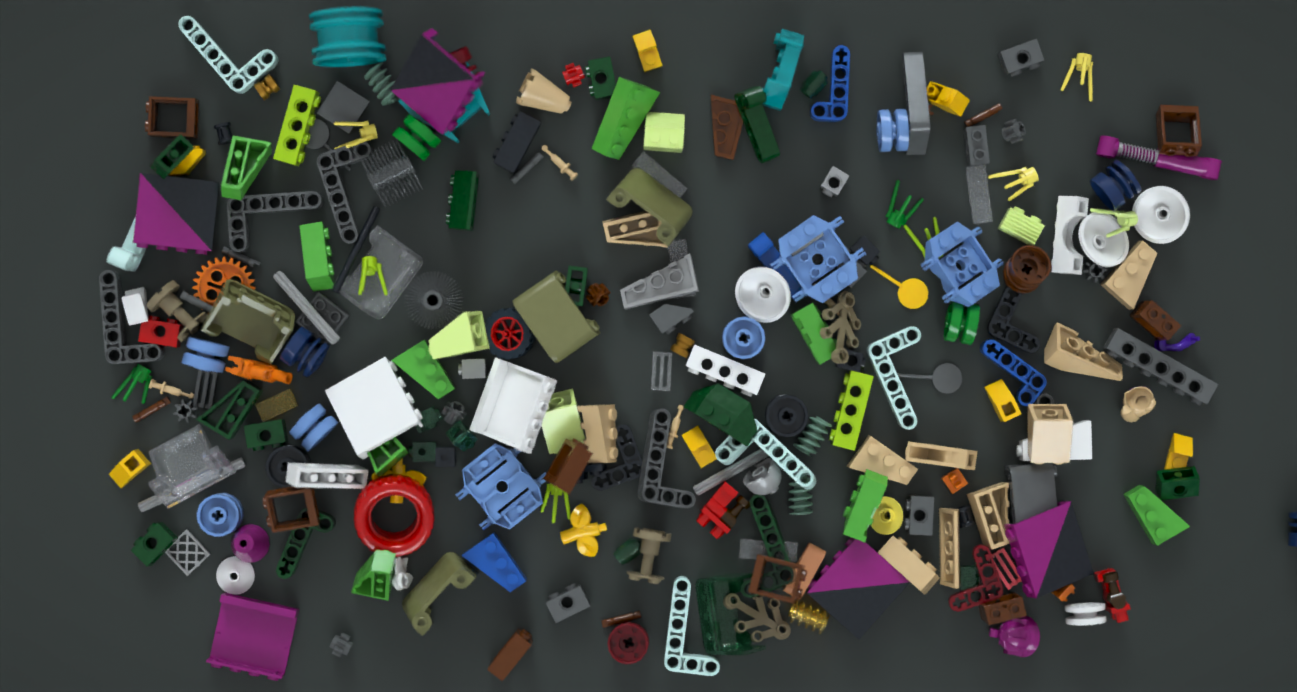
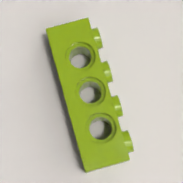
[273,85,321,167]
[829,370,874,451]

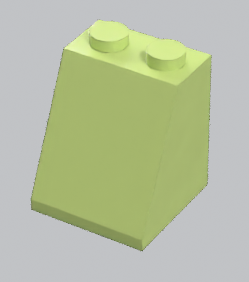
[644,112,685,153]
[429,311,490,359]
[542,388,586,454]

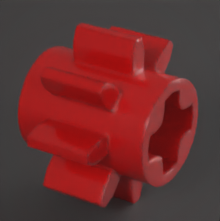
[562,63,585,88]

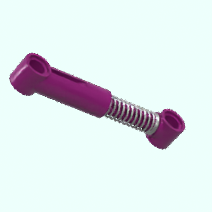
[1096,135,1222,180]

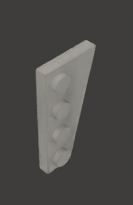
[620,253,699,310]

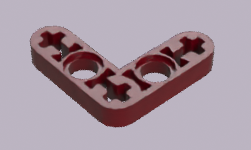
[948,544,1003,612]

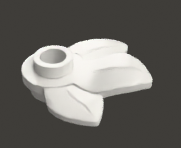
[392,557,413,590]

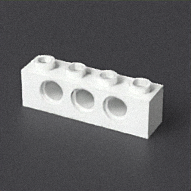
[685,345,765,397]
[286,463,368,489]

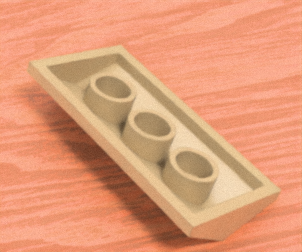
[939,508,960,589]

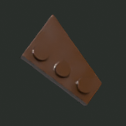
[710,95,743,160]

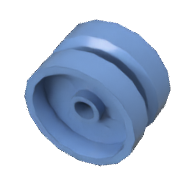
[876,109,909,152]
[722,317,765,359]
[181,336,230,373]
[289,403,339,452]
[197,493,244,537]

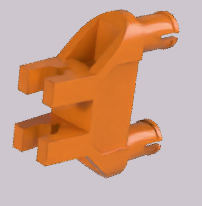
[225,356,293,384]

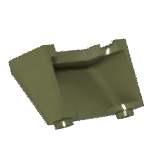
[606,168,693,247]
[513,270,601,363]
[201,279,295,364]
[402,552,478,636]

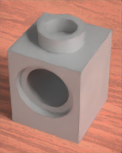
[820,166,849,198]
[458,359,487,379]

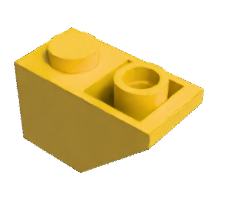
[927,81,970,117]
[168,146,206,176]
[984,379,1021,422]
[109,449,151,489]

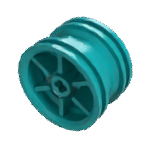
[309,7,387,67]

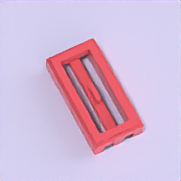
[988,547,1022,590]

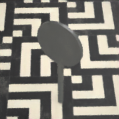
[300,119,351,171]
[897,363,962,394]

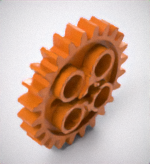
[192,256,256,314]

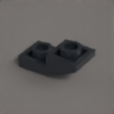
[576,463,607,484]

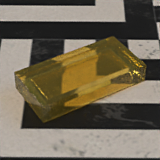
[255,389,299,422]

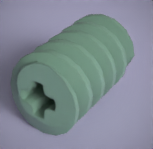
[364,62,400,106]
[793,415,832,458]
[788,475,813,515]

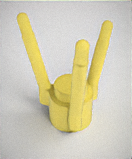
[1061,53,1093,102]
[334,121,378,149]
[988,167,1039,201]

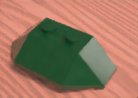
[684,383,757,447]

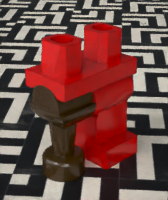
[696,481,750,539]
[1094,568,1131,623]

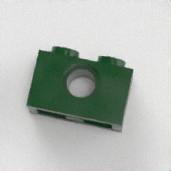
[585,56,616,101]
[150,134,195,179]
[565,266,588,307]
[244,419,288,451]
[1156,466,1200,501]
[131,522,178,566]

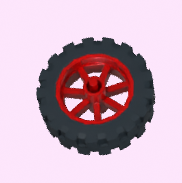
[485,308,536,359]

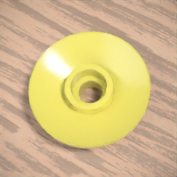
[871,496,903,535]

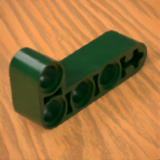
[734,86,780,164]
[276,507,336,579]

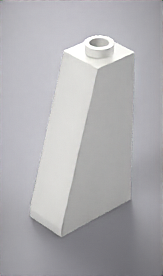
[1016,420,1092,461]

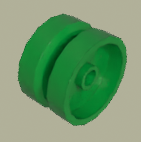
[392,114,441,162]
[943,301,980,345]

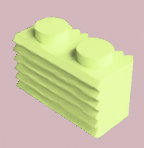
[997,206,1045,245]

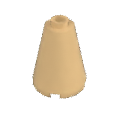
[516,68,572,114]

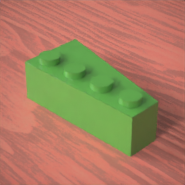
[592,77,660,160]

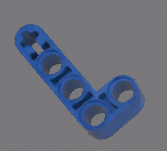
[810,45,850,122]
[747,232,802,302]
[980,340,1047,406]

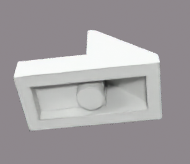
[122,287,148,326]

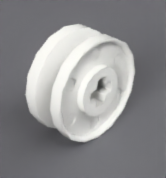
[1064,602,1107,625]

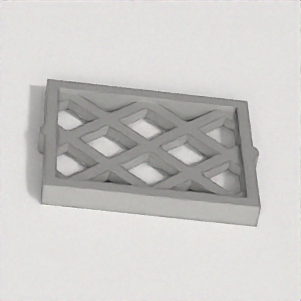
[165,529,211,576]

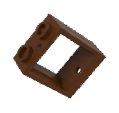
[145,96,199,139]
[1156,105,1202,157]
[1129,300,1181,340]
[543,438,593,494]
[263,486,320,533]
[749,554,807,604]
[978,592,1027,625]
[487,628,533,681]

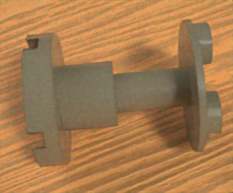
[146,280,208,342]
[627,527,672,584]

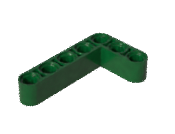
[741,494,796,598]

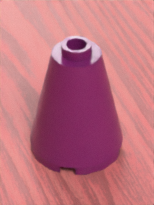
[231,524,270,563]

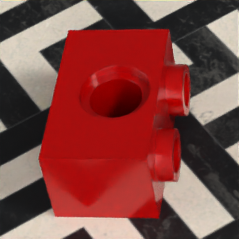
[138,315,184,347]

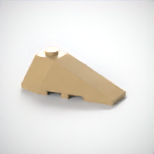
[1044,323,1123,381]

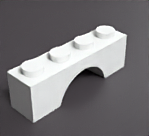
[1051,196,1089,275]

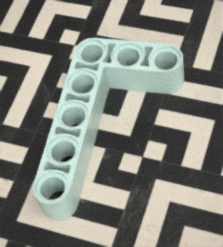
[178,16,278,94]
[107,216,147,272]
[867,326,921,430]
[715,418,816,489]
[664,576,720,676]

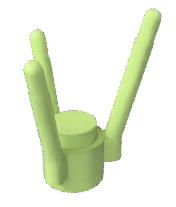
[1090,208,1138,238]

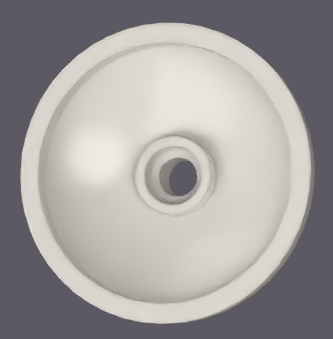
[1132,186,1190,244]
[1079,212,1129,267]
[735,267,791,323]

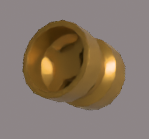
[254,74,281,100]
[670,333,696,358]

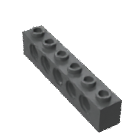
[1103,328,1219,406]

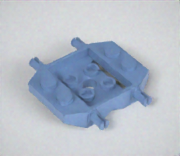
[770,215,866,303]
[921,221,1003,307]
[455,443,546,530]

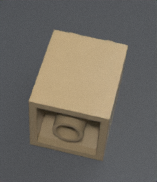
[1028,404,1073,464]

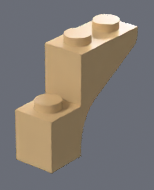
[905,442,978,470]

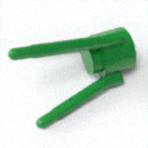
[886,180,924,229]
[111,364,153,404]

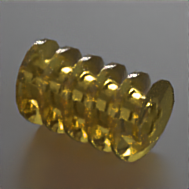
[787,600,830,635]

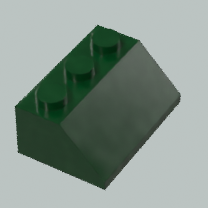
[446,170,479,232]

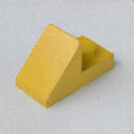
[632,30,662,72]
[682,426,717,468]
[1164,433,1193,470]

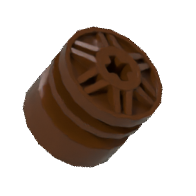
[1003,245,1051,293]

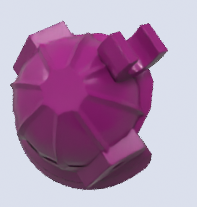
[989,616,1040,657]

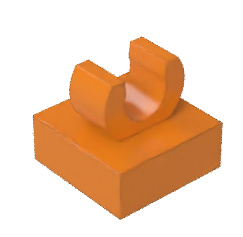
[941,468,968,494]
[1051,584,1075,602]

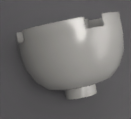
[743,458,782,496]

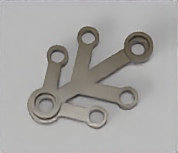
[820,291,861,364]
[723,593,791,643]

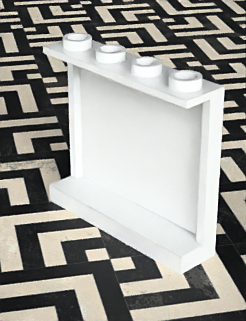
[325,357,423,460]
[469,358,557,454]

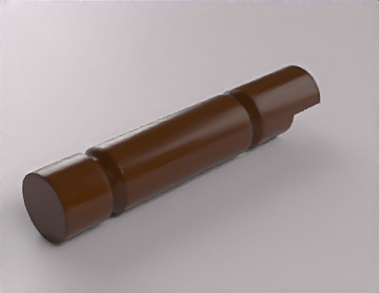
[964,103,1002,127]
[132,397,171,423]
[601,610,641,628]

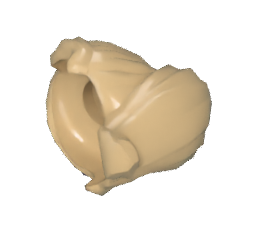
[1120,386,1156,423]

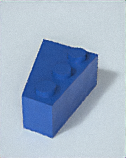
[461,532,527,592]

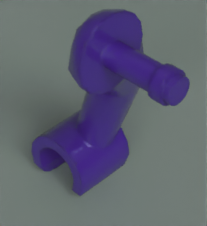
[1154,333,1200,351]

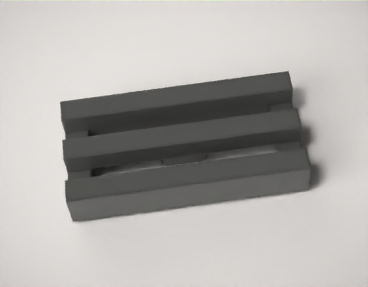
[192,369,219,409]

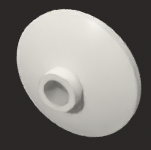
[216,556,255,595]

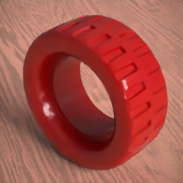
[354,474,434,557]

